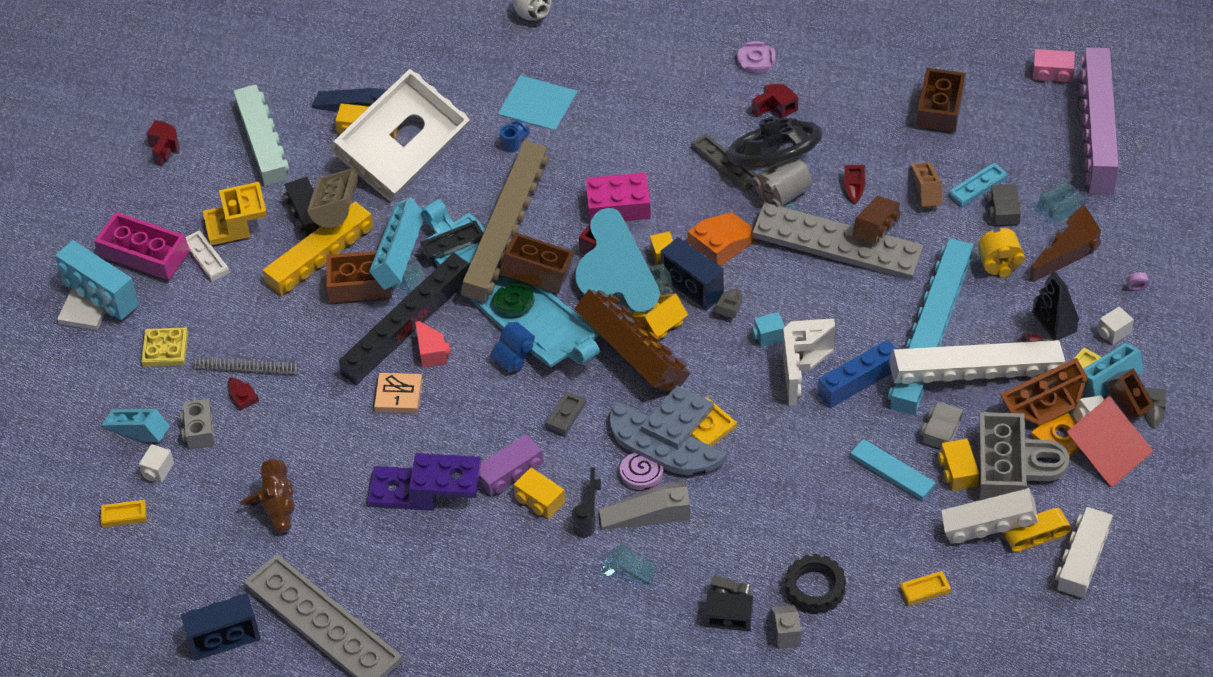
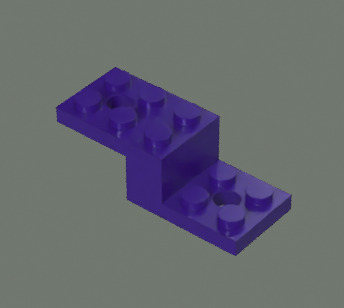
[368,453,481,511]

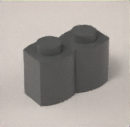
[987,184,1021,225]

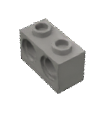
[180,399,215,449]

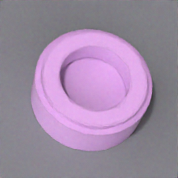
[1127,272,1149,291]

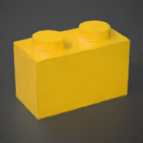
[938,439,979,491]
[514,468,566,520]

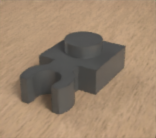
[711,576,752,595]

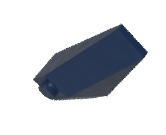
[312,88,388,113]

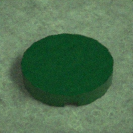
[492,283,535,317]

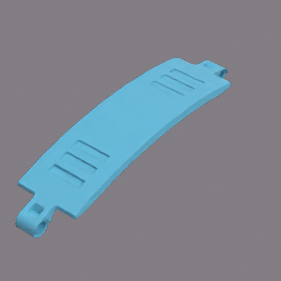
[420,199,600,367]

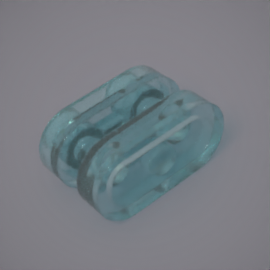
[1038,182,1087,222]

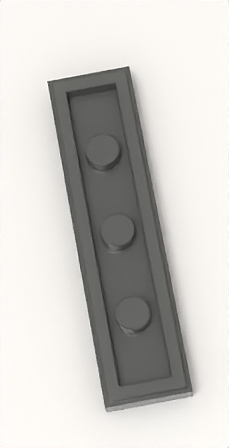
[691,133,757,192]

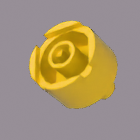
[977,228,1025,278]

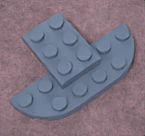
[610,385,727,475]

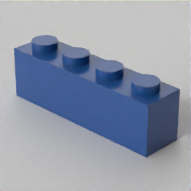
[818,339,897,408]

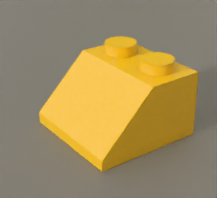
[632,294,688,339]

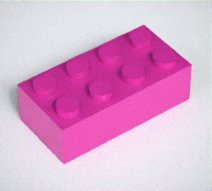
[94,212,190,280]

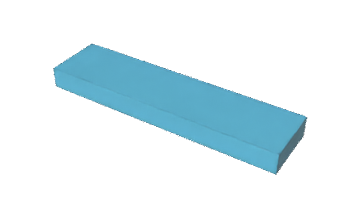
[850,439,936,501]

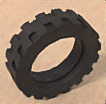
[785,554,846,614]

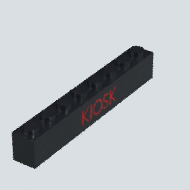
[338,252,469,386]

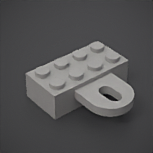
[978,412,1069,500]

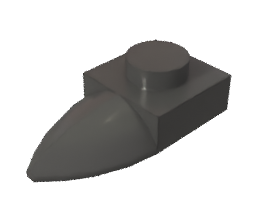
[715,288,742,318]
[1144,388,1166,429]

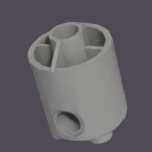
[751,157,812,207]

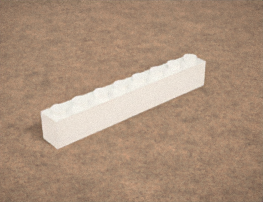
[889,340,1065,384]

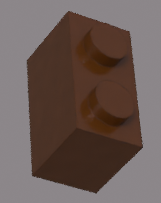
[1104,368,1154,419]

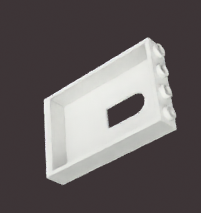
[330,69,470,202]

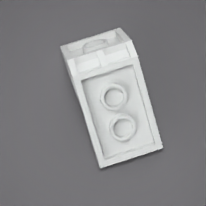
[783,319,835,406]

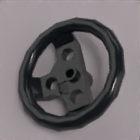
[727,117,822,168]

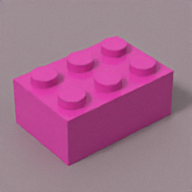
[585,172,651,224]

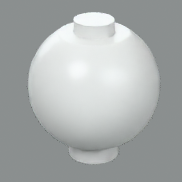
[513,0,552,21]

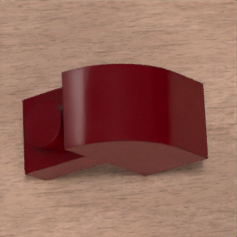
[752,84,798,118]
[146,120,180,166]

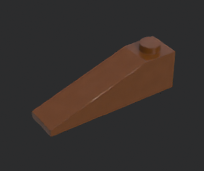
[1029,205,1101,282]

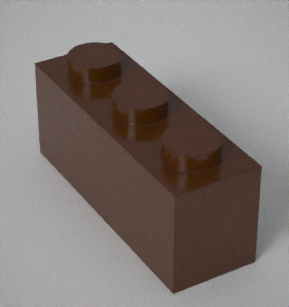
[852,195,901,244]

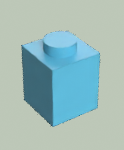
[752,312,785,347]

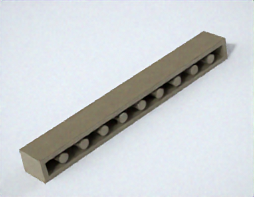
[461,140,549,302]

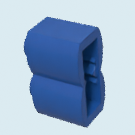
[491,322,535,372]

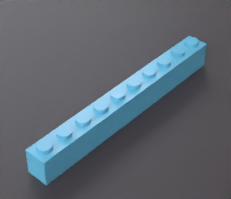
[888,238,974,415]

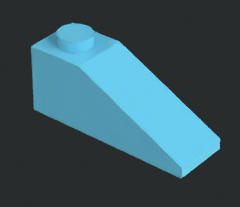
[101,409,170,442]

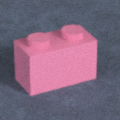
[1033,49,1075,82]

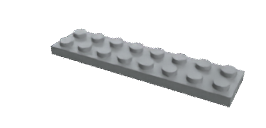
[752,202,923,280]
[244,554,403,677]

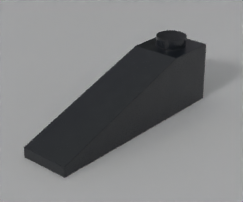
[1032,271,1079,341]

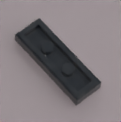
[420,220,484,261]

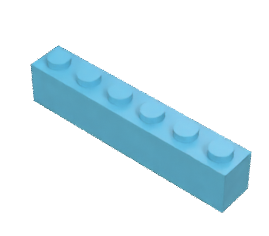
[369,197,423,290]

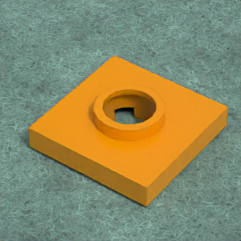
[1031,413,1080,458]

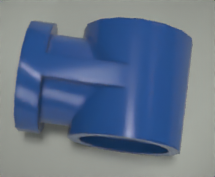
[500,119,530,152]

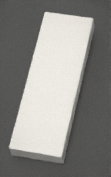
[186,230,230,282]

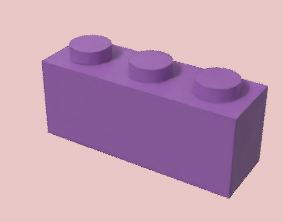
[478,434,543,497]

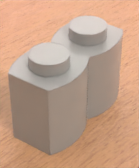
[921,402,963,448]

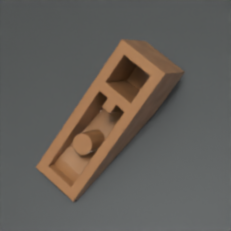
[911,162,942,208]

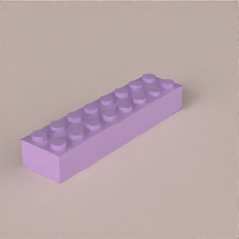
[1079,48,1119,194]

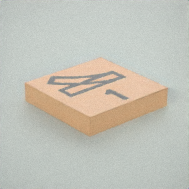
[374,373,423,413]

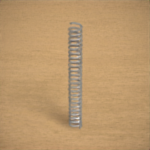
[194,357,299,375]

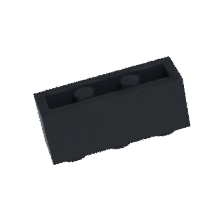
[283,176,321,237]

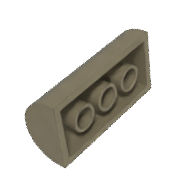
[307,167,358,228]

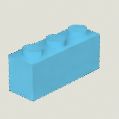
[1082,343,1143,397]

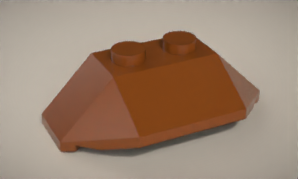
[1000,358,1087,426]

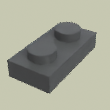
[546,391,586,435]

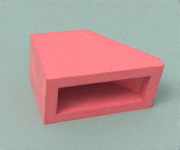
[415,321,451,368]

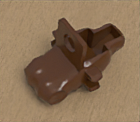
[240,459,294,533]

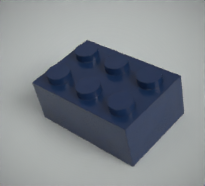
[661,237,724,311]
[181,593,261,661]

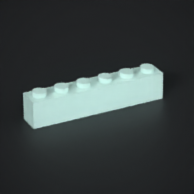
[233,84,290,186]

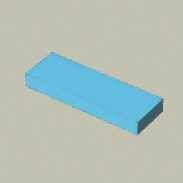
[948,162,1008,207]

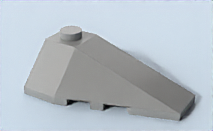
[599,481,690,530]

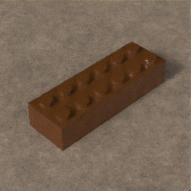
[574,289,691,392]

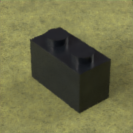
[704,591,753,631]

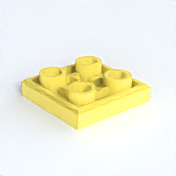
[141,328,188,367]

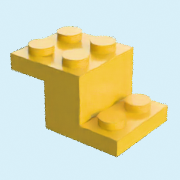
[203,182,267,245]

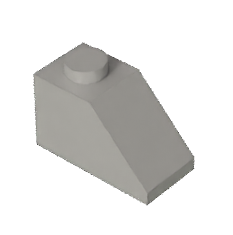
[771,605,801,648]

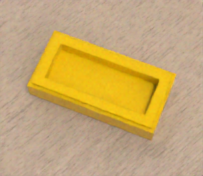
[101,500,147,528]
[900,571,951,606]

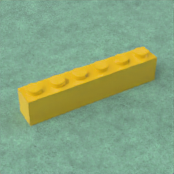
[263,201,374,296]

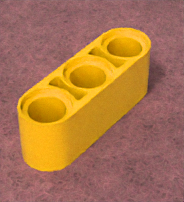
[1002,508,1071,552]

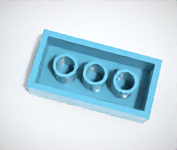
[55,240,139,320]

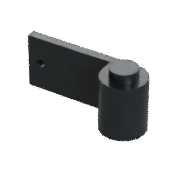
[572,467,601,538]

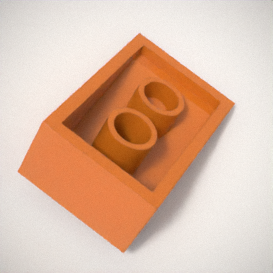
[688,212,757,266]

